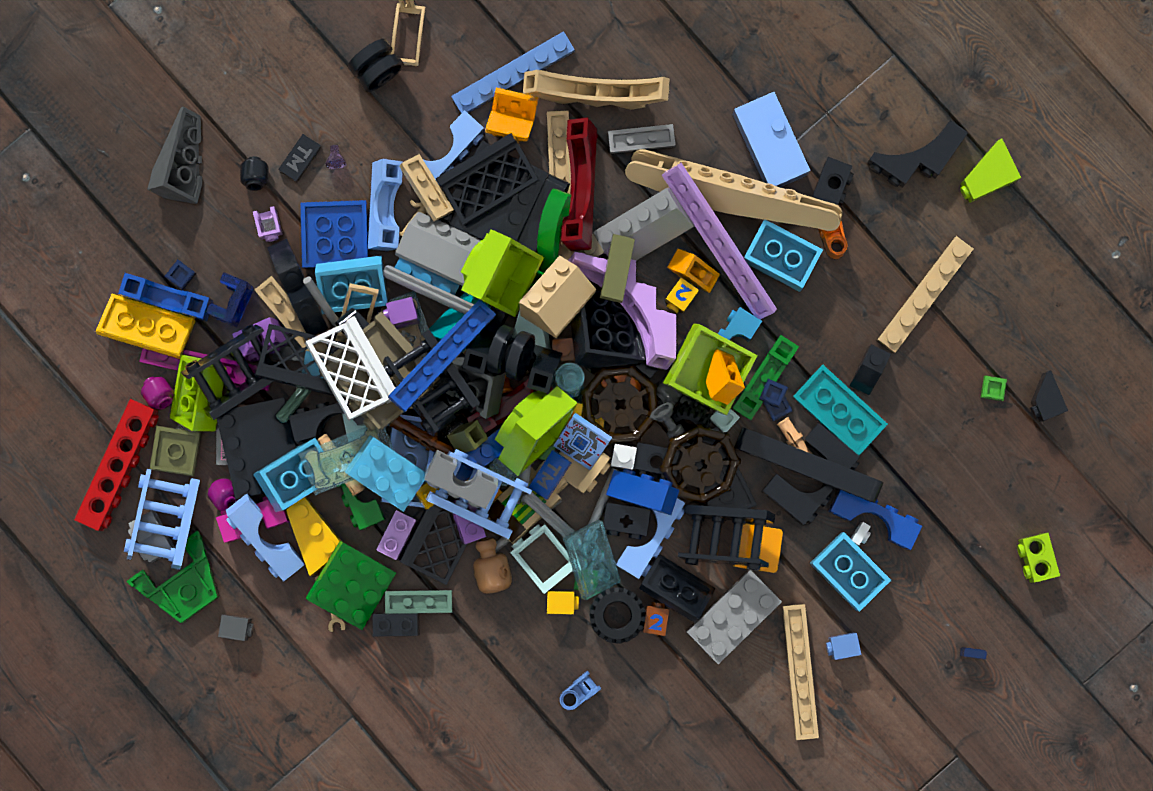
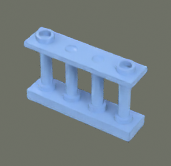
[426,449,532,539]
[124,469,200,570]

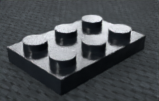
[639,554,716,624]

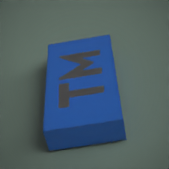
[529,450,572,500]

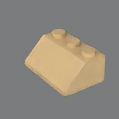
[519,256,596,338]

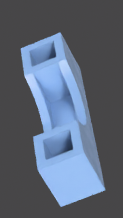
[423,110,485,186]
[368,159,402,251]
[226,494,305,581]
[616,498,685,579]

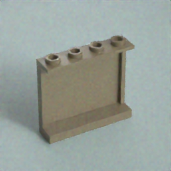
[319,312,440,434]

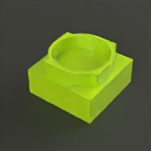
[461,229,544,317]
[663,324,758,415]
[495,386,577,476]

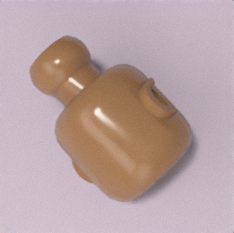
[473,537,512,594]

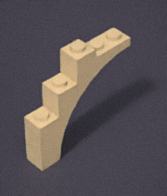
[523,70,670,110]

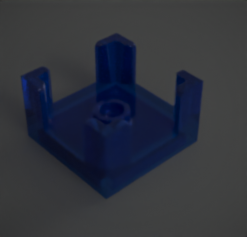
[206,272,254,328]

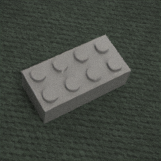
[686,570,782,664]

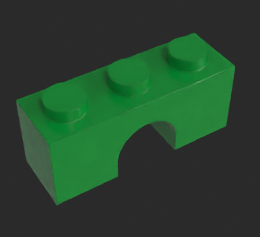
[337,482,386,530]

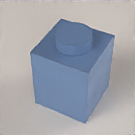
[826,632,861,660]

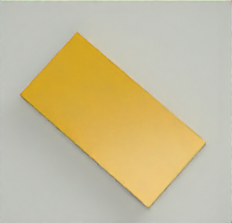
[96,294,196,359]

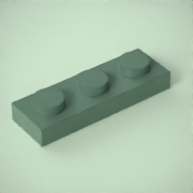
[385,590,452,614]

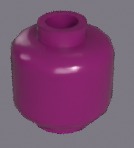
[141,377,174,410]
[208,478,239,511]

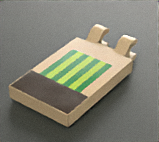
[487,460,568,544]

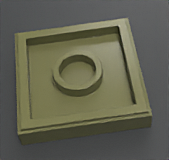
[150,426,201,476]

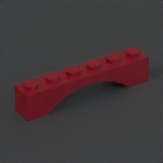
[561,117,597,251]

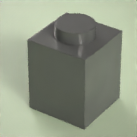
[218,614,254,641]

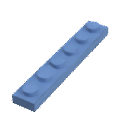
[451,31,575,114]

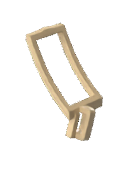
[391,0,425,66]
[334,283,378,343]

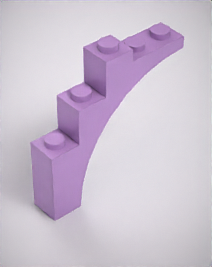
[568,252,676,370]

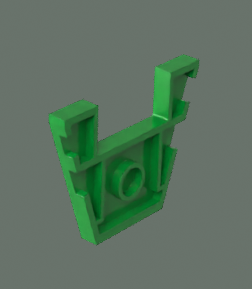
[127,531,219,623]

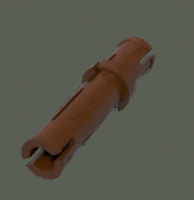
[389,416,454,454]

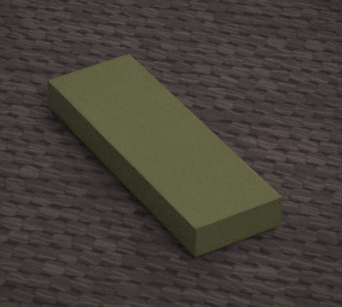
[600,234,635,303]

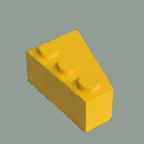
[286,496,341,576]

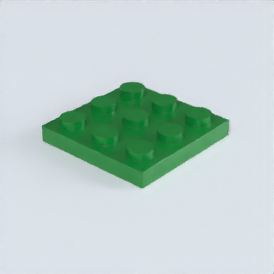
[306,541,396,630]

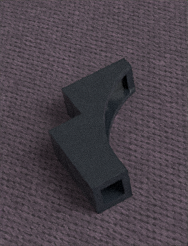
[867,120,968,188]
[267,238,329,335]

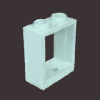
[510,524,578,594]

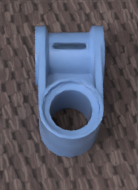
[559,671,601,710]

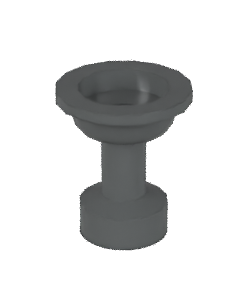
[650,402,685,439]

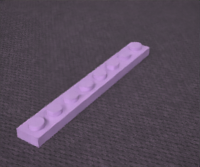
[662,163,777,319]

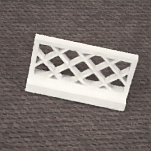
[305,316,395,421]

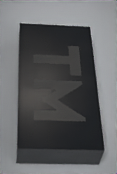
[278,134,321,182]

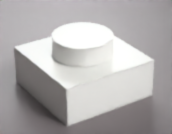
[850,522,871,546]

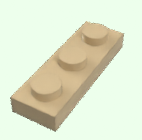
[399,154,454,222]

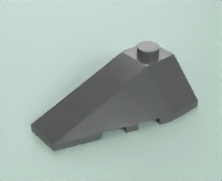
[147,106,202,204]

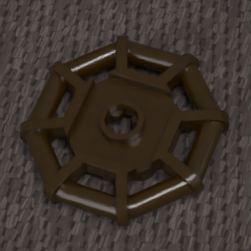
[580,364,658,445]
[660,424,741,506]

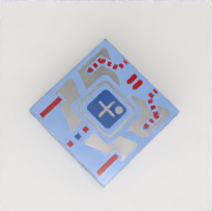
[554,413,612,470]

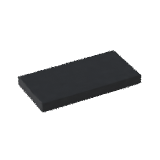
[680,427,757,521]

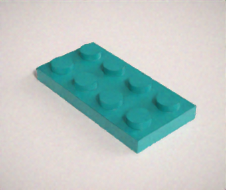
[793,364,888,455]

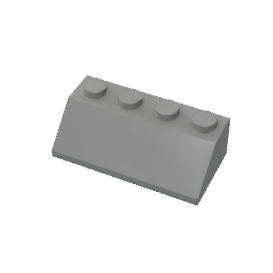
[593,188,695,261]
[395,212,481,286]

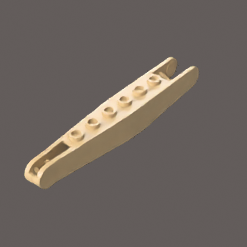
[625,149,843,231]

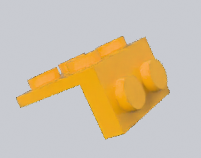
[485,87,539,142]
[733,523,783,573]

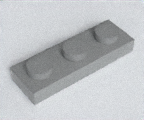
[608,124,675,154]

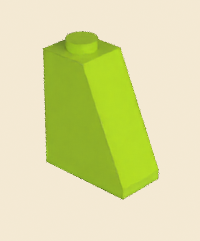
[960,139,1021,203]

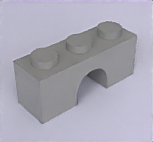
[424,450,498,509]

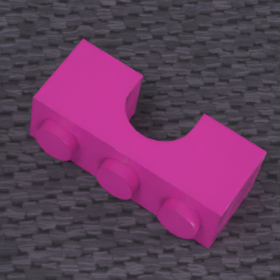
[216,496,290,543]

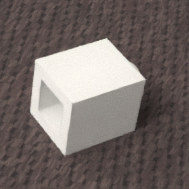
[611,444,637,471]

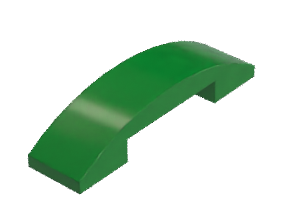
[537,189,571,273]
[732,335,799,420]

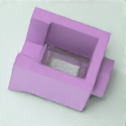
[253,206,283,242]

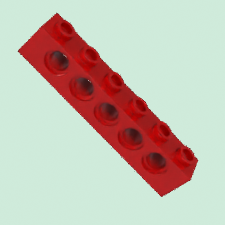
[74,399,159,531]

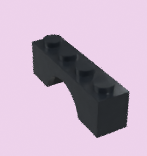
[289,397,365,442]

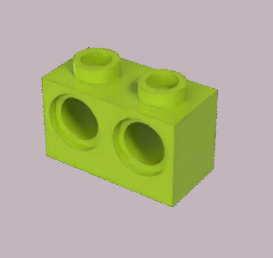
[1017,533,1060,583]

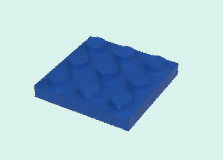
[300,200,368,269]

